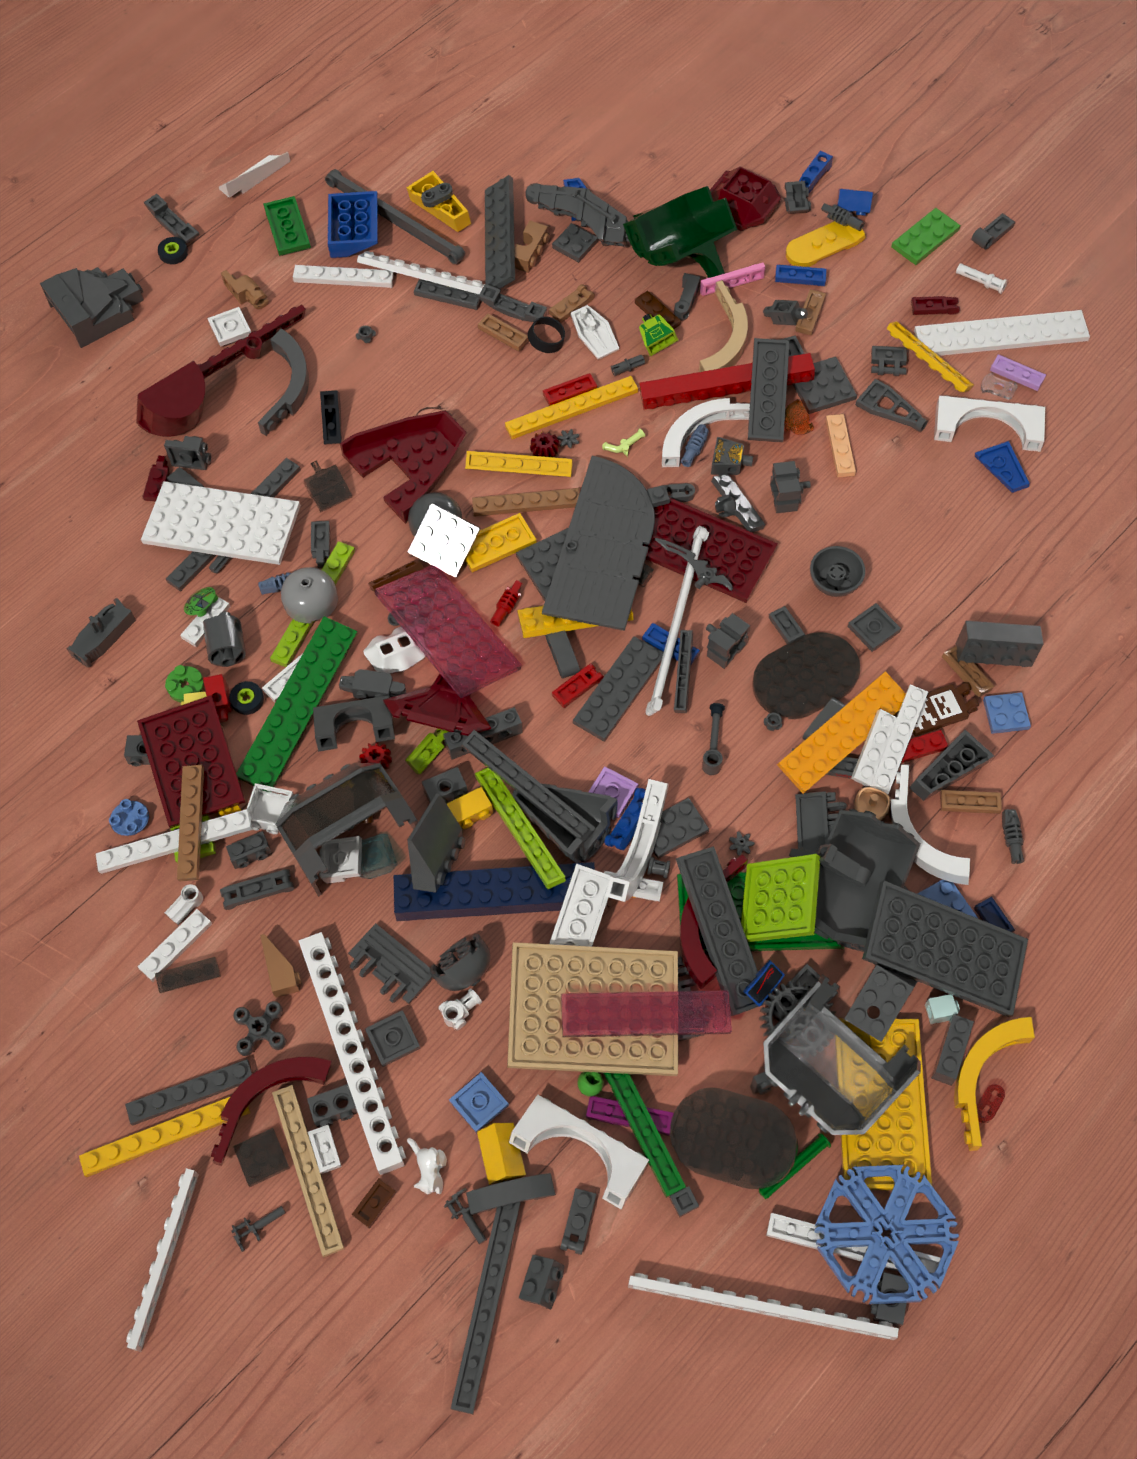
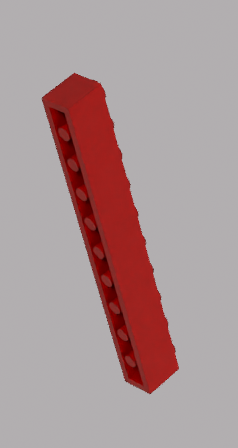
[639,353,815,410]

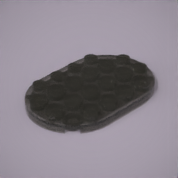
[752,632,860,719]
[670,1088,798,1189]

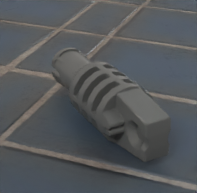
[821,203,865,231]
[1002,809,1025,864]

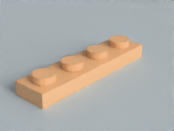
[826,414,856,477]

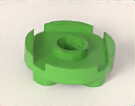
[165,665,205,703]

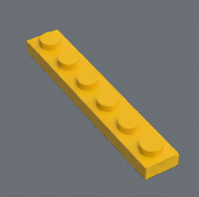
[886,321,974,392]
[465,451,573,477]

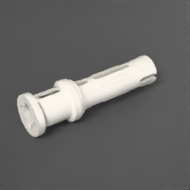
[956,263,1008,294]

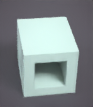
[925,994,960,1024]

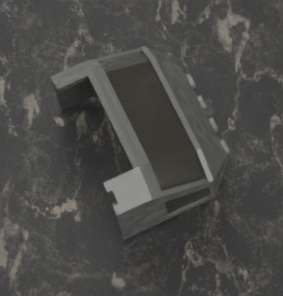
[275,763,418,897]

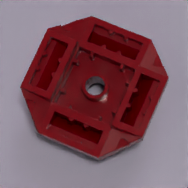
[710,166,781,231]

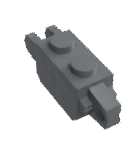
[339,669,406,700]

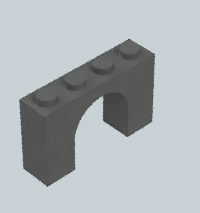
[313,695,395,752]

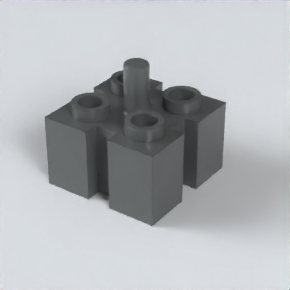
[770,461,811,513]
[706,613,750,669]

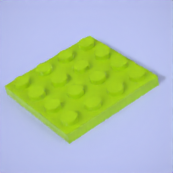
[741,854,820,942]

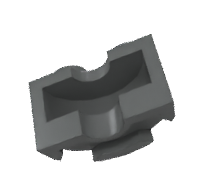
[784,181,811,214]

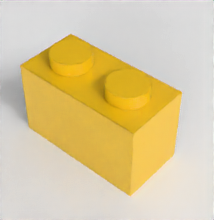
[447,787,493,829]

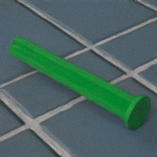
[759,1133,831,1199]

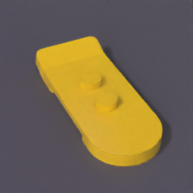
[786,221,866,267]

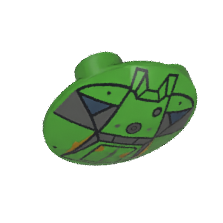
[184,587,218,617]

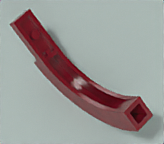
[680,854,748,989]
[211,1057,332,1166]

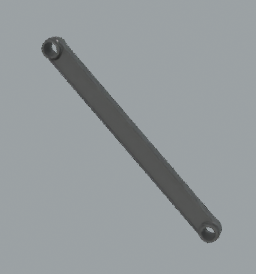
[325,169,465,264]

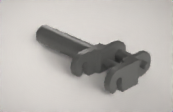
[444,1188,487,1245]
[231,1206,285,1252]

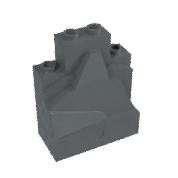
[40,267,143,348]

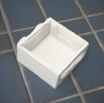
[247,784,294,834]

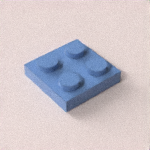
[983,692,1031,734]
[449,1072,509,1133]

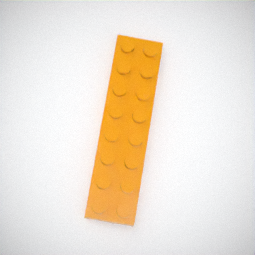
[777,671,906,794]

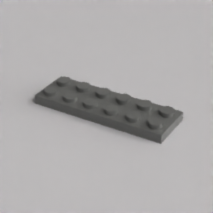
[747,338,790,442]
[573,636,663,742]

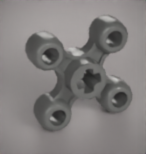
[233,1001,286,1056]

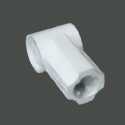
[165,884,203,925]

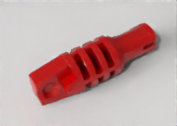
[490,580,522,627]

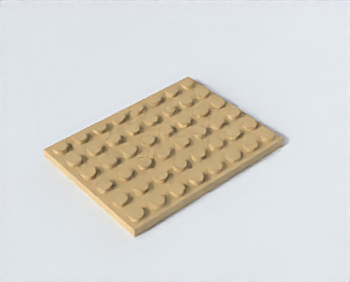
[507,942,678,1076]

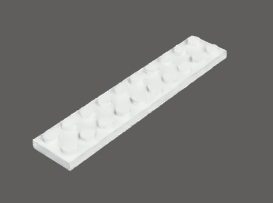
[914,310,1090,356]

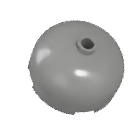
[281,567,338,623]

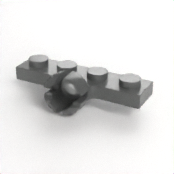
[711,473,766,532]

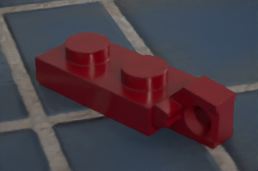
[143,455,170,502]

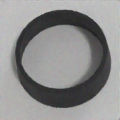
[528,317,565,353]

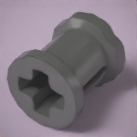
[647,857,671,878]

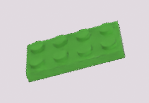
[891,208,961,265]

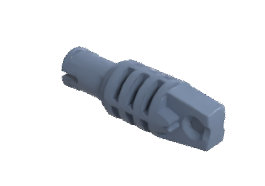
[681,424,709,467]
[258,572,291,594]

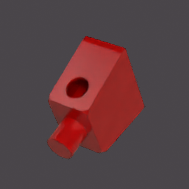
[203,674,232,722]

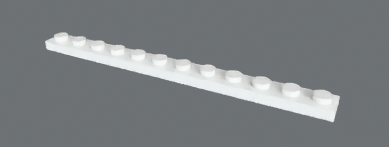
[628,1273,899,1340]

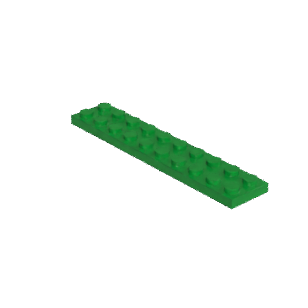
[237,616,358,792]

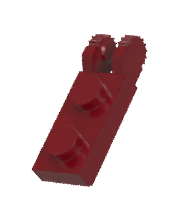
[911,296,960,315]

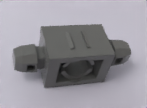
[763,300,808,326]

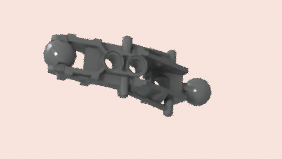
[525,183,629,248]

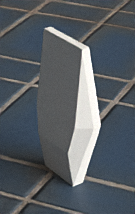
[571,305,619,360]

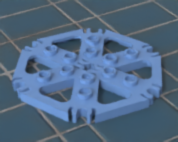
[814,1165,959,1304]

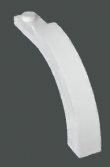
[662,398,750,467]
[891,765,970,885]
[605,779,669,902]

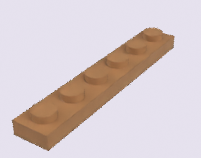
[472,488,579,516]
[177,765,204,881]

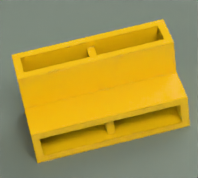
[477,1123,526,1185]

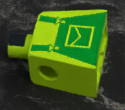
[639,314,678,356]

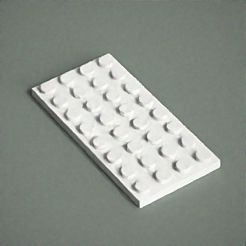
[141,481,301,565]

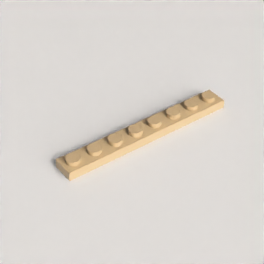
[272,1085,344,1257]

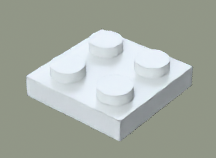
[207,307,251,347]

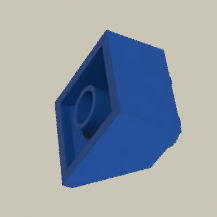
[837,188,873,216]

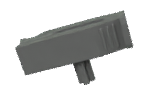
[67,598,136,668]

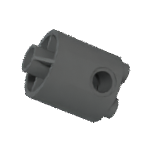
[203,612,246,667]

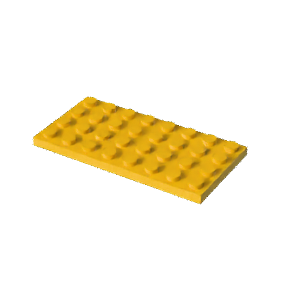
[835,1018,932,1190]

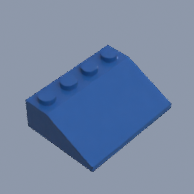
[328,191,378,258]

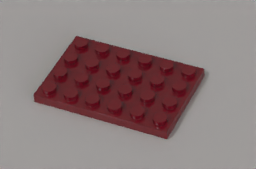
[137,695,246,828]

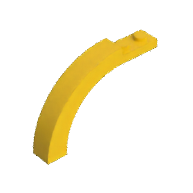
[954,1017,1035,1151]

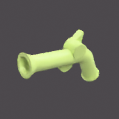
[602,428,645,457]

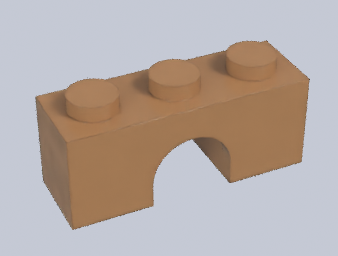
[515,221,550,273]

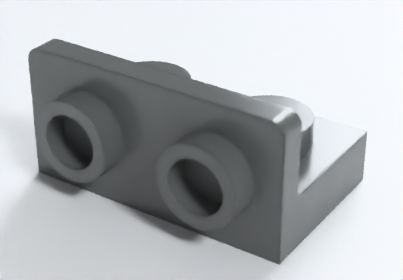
[226,831,272,869]

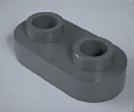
[421,183,453,207]

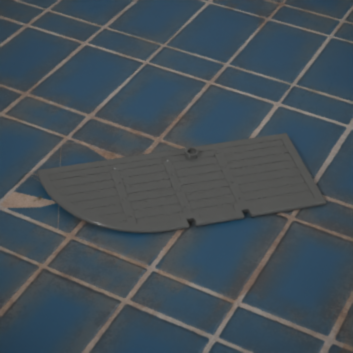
[542,456,655,631]

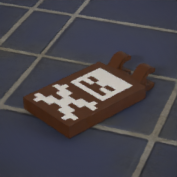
[913,683,979,736]

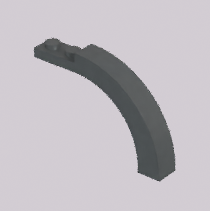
[258,329,309,436]

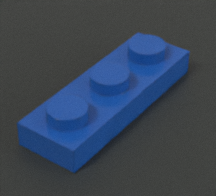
[775,265,827,286]
[642,623,700,665]

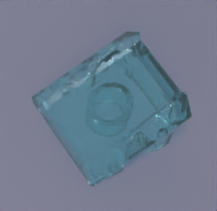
[359,834,397,879]

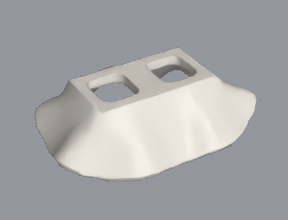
[363,627,427,674]

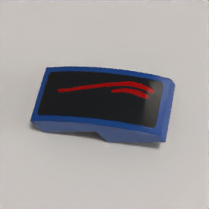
[743,960,785,1007]

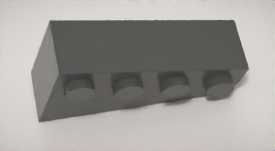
[909,730,994,801]

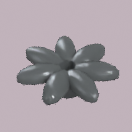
[557,429,580,448]
[729,831,755,856]

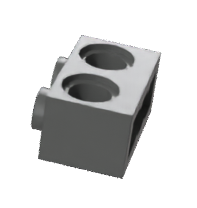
[307,1084,358,1127]

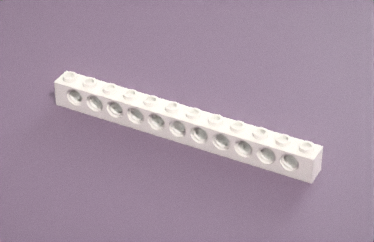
[299,932,406,1176]

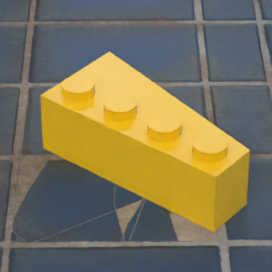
[406,171,471,232]

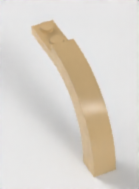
[699,280,748,372]

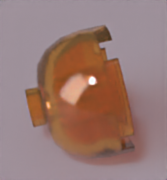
[784,399,815,435]

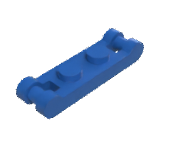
[605,788,646,850]

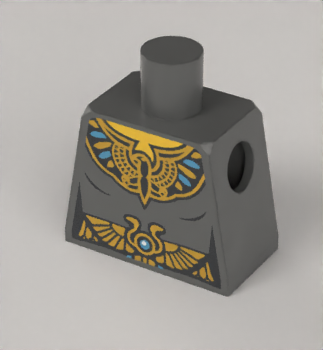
[711,437,753,475]

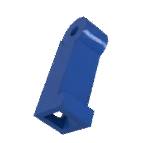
[799,151,833,193]

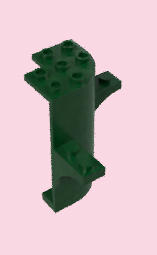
[623,186,737,278]

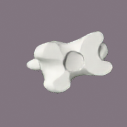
[407,1138,447,1194]

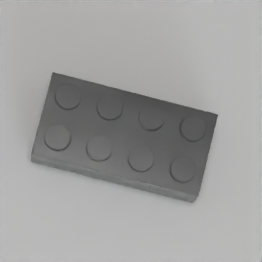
[955,621,1044,667]

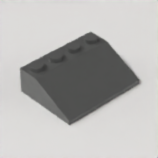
[407,793,465,893]

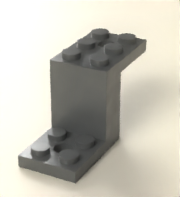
[844,965,918,1042]

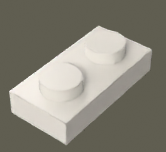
[308,1125,342,1174]

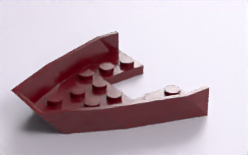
[340,410,467,524]

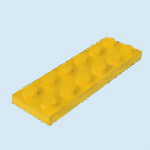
[517,605,634,638]

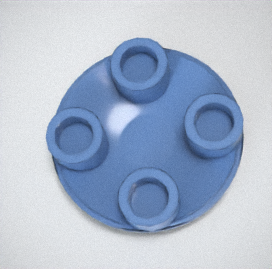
[109,799,149,836]

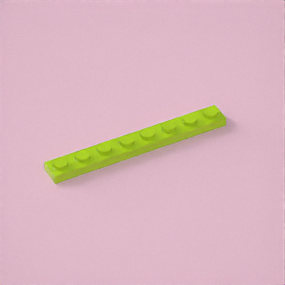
[270,541,355,667]
[475,768,566,889]

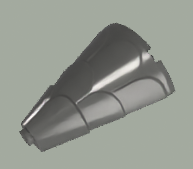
[512,784,618,863]

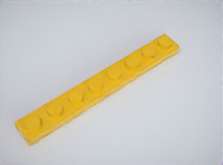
[505,376,638,440]
[79,1096,250,1177]

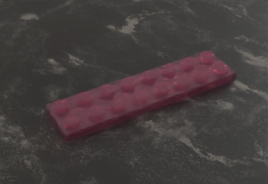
[561,991,732,1037]

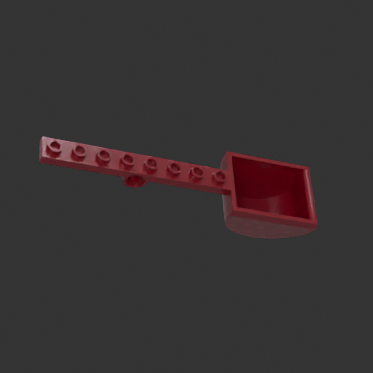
[136,304,306,437]

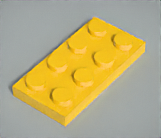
[465,513,537,573]

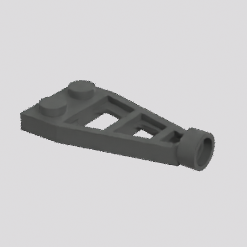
[855,379,928,432]

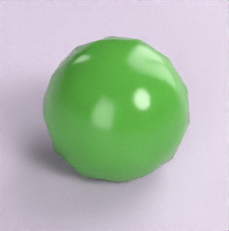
[577,1072,604,1096]

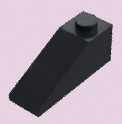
[320,390,342,445]

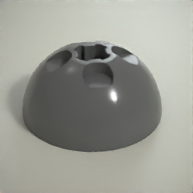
[810,546,865,597]

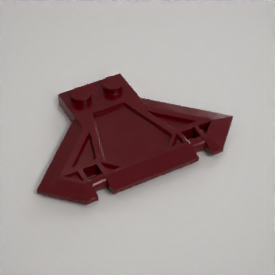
[383,672,491,736]

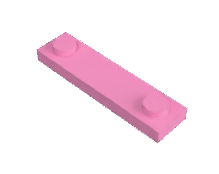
[700,263,765,296]

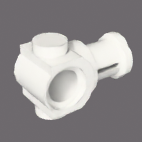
[438,988,482,1030]

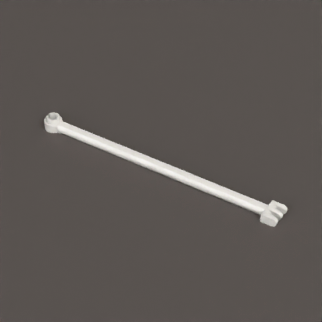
[645,526,709,716]

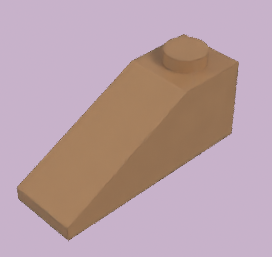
[260,934,302,998]

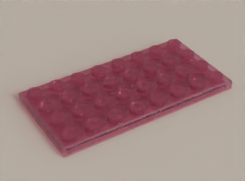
[375,565,522,698]

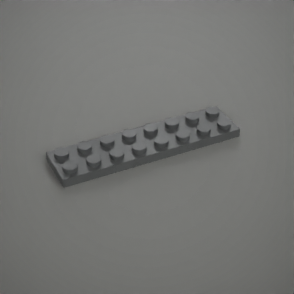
[485,175,515,289]
[676,846,768,1016]

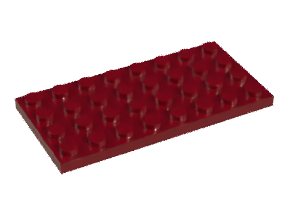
[643,488,778,603]

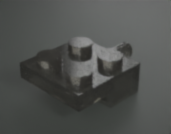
[304,460,353,513]

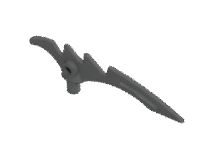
[655,538,733,591]

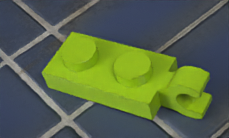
[405,728,449,774]

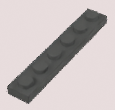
[125,1059,252,1126]

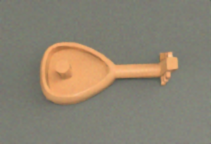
[854,787,891,821]

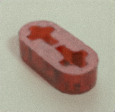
[977,1084,1005,1123]

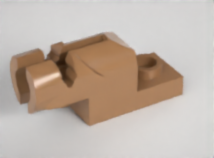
[221,270,268,309]

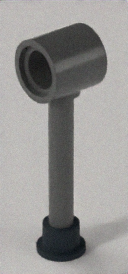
[702,703,725,775]

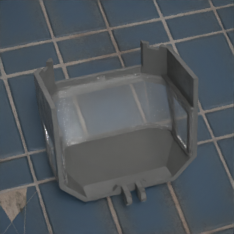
[763,974,921,1135]

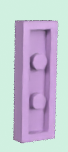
[990,354,1046,391]

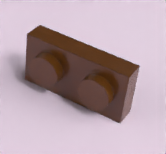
[352,1178,396,1229]

